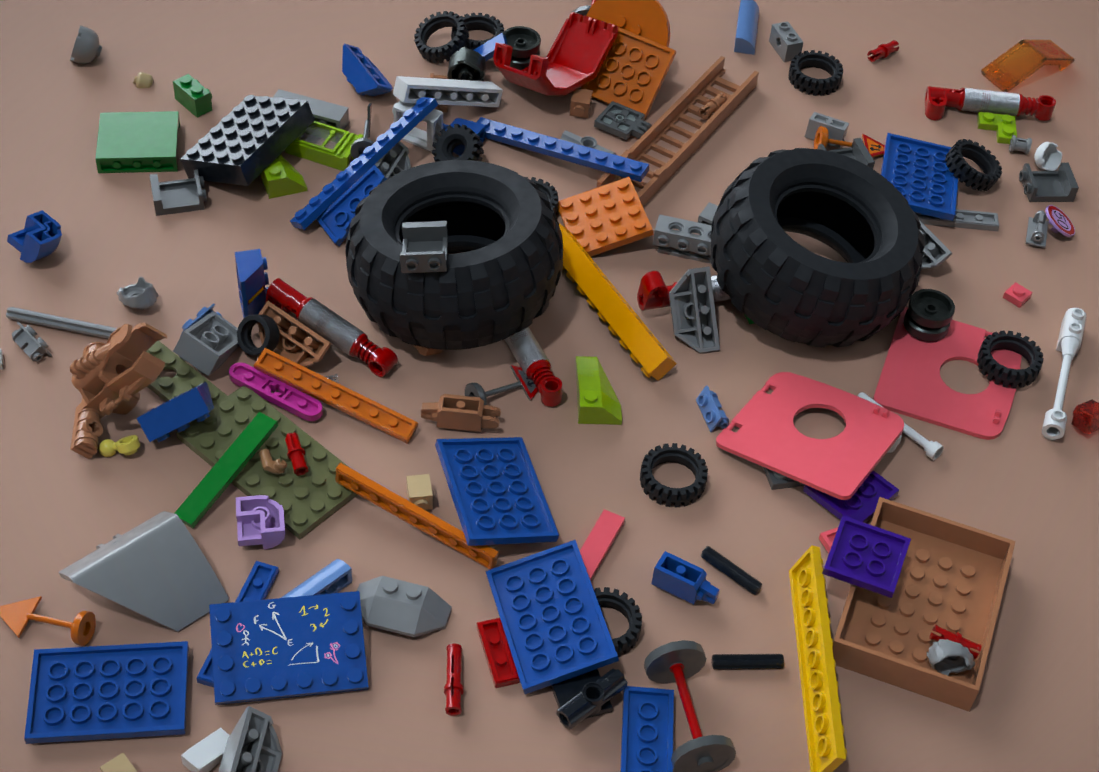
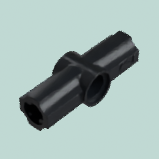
[556,668,628,729]

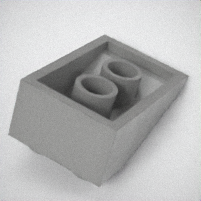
[173,311,239,376]

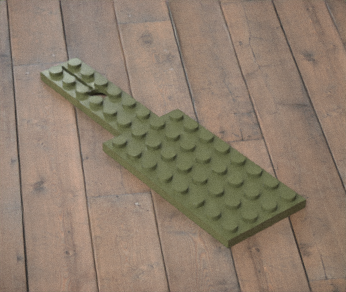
[146,341,358,540]

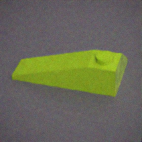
[260,155,308,199]
[576,356,622,425]

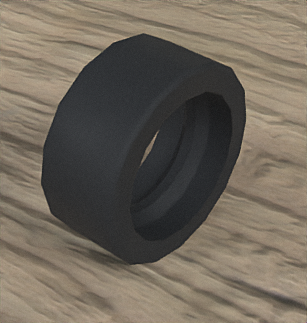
[237,315,280,355]

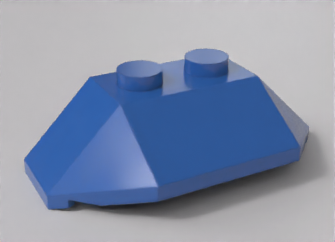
[342,43,394,96]

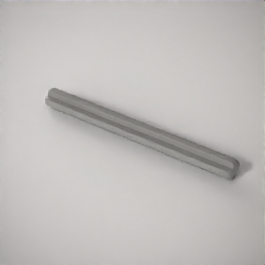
[6,307,117,339]

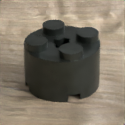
[447,47,486,81]

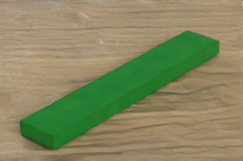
[174,412,279,529]

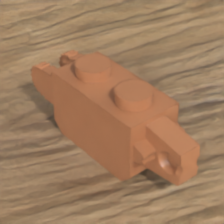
[421,394,501,432]

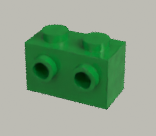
[173,74,212,118]

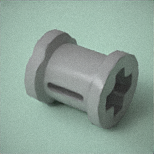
[1009,135,1032,154]

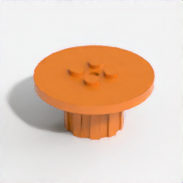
[586,0,671,47]

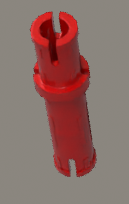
[444,643,464,716]

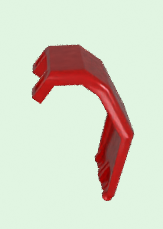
[493,12,619,96]

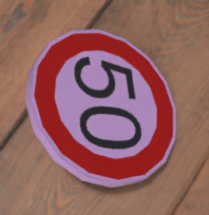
[1045,205,1075,237]

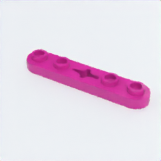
[229,363,323,421]

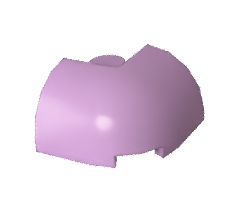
[236,495,285,550]

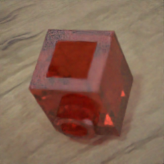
[1071,399,1099,434]

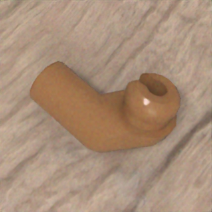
[259,449,287,475]

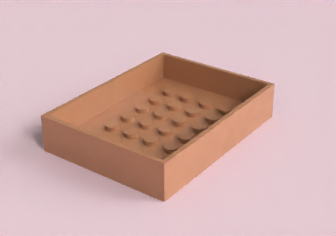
[832,497,1016,711]

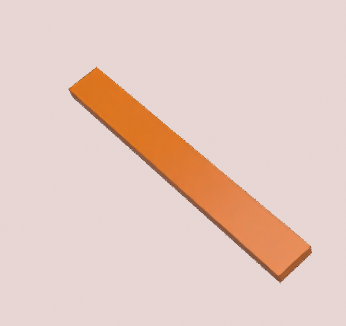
[254,348,418,444]
[335,463,499,570]

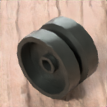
[503,26,541,70]
[903,289,955,341]

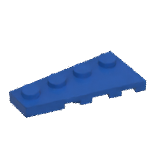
[317,165,387,246]

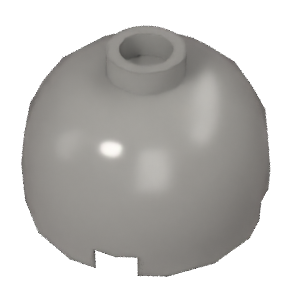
[70,25,102,64]

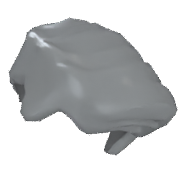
[117,277,159,310]
[927,639,975,676]

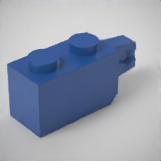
[651,551,720,604]

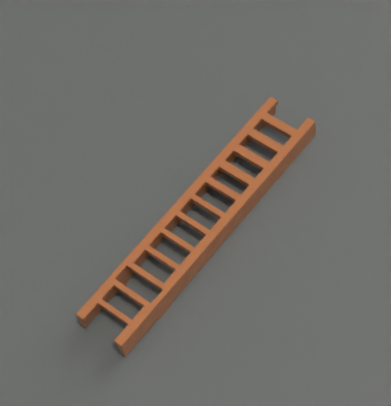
[597,56,759,206]

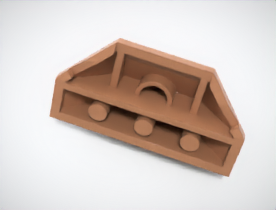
[257,301,332,367]

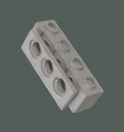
[653,214,712,264]

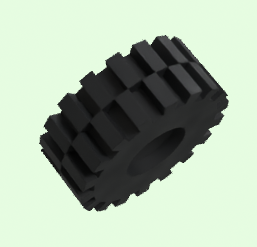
[432,124,484,162]

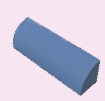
[734,0,759,55]
[281,559,352,598]

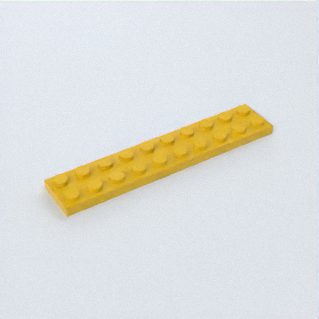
[789,545,847,772]

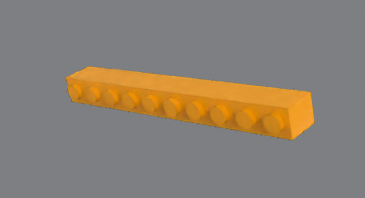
[559,224,677,381]

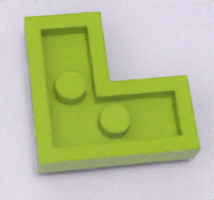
[977,112,1017,144]

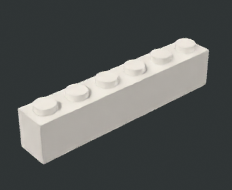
[393,76,503,107]

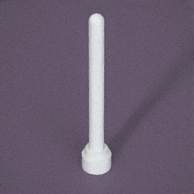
[858,392,944,461]

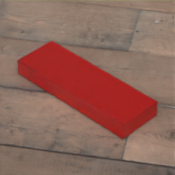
[477,618,520,688]

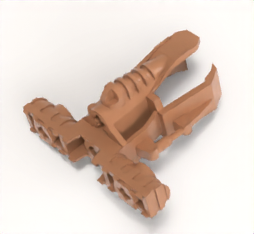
[70,323,167,459]

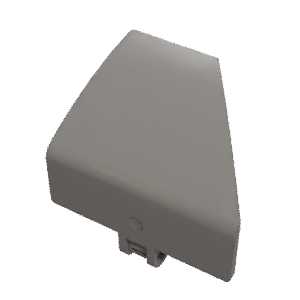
[59,511,229,632]

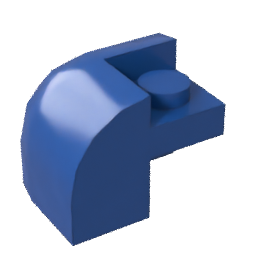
[7,210,62,263]

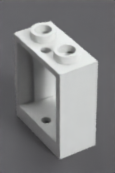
[392,100,443,152]

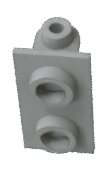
[1025,210,1048,248]
[12,321,52,362]

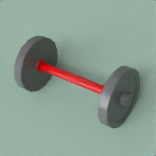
[644,640,736,772]

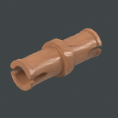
[698,92,728,119]

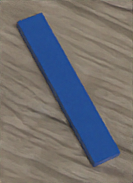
[197,561,279,687]

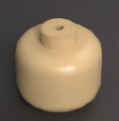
[133,72,153,88]

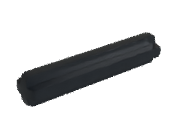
[701,546,762,594]
[711,654,784,669]

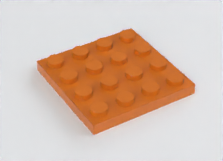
[581,27,677,120]
[558,177,654,257]

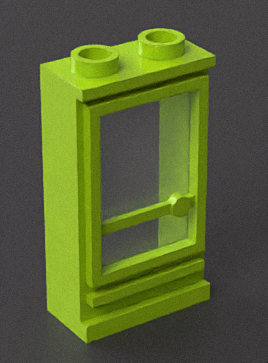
[285,121,363,171]

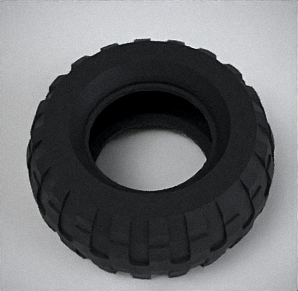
[711,148,925,348]
[345,160,563,350]

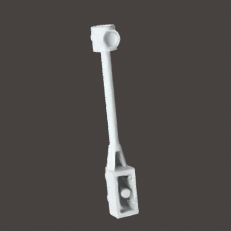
[1042,308,1086,440]

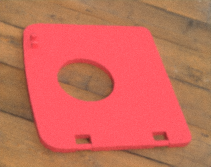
[873,307,1022,440]
[716,372,904,500]

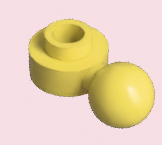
[99,435,140,457]

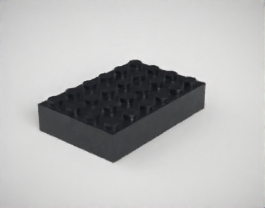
[180,95,315,186]

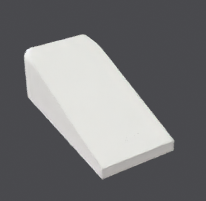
[181,728,230,772]

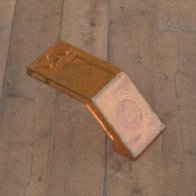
[981,39,1075,92]

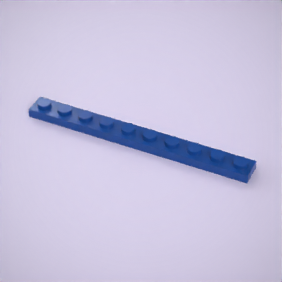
[290,97,439,230]
[477,117,649,182]

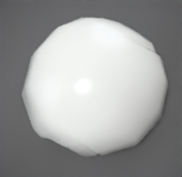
[1034,142,1062,171]

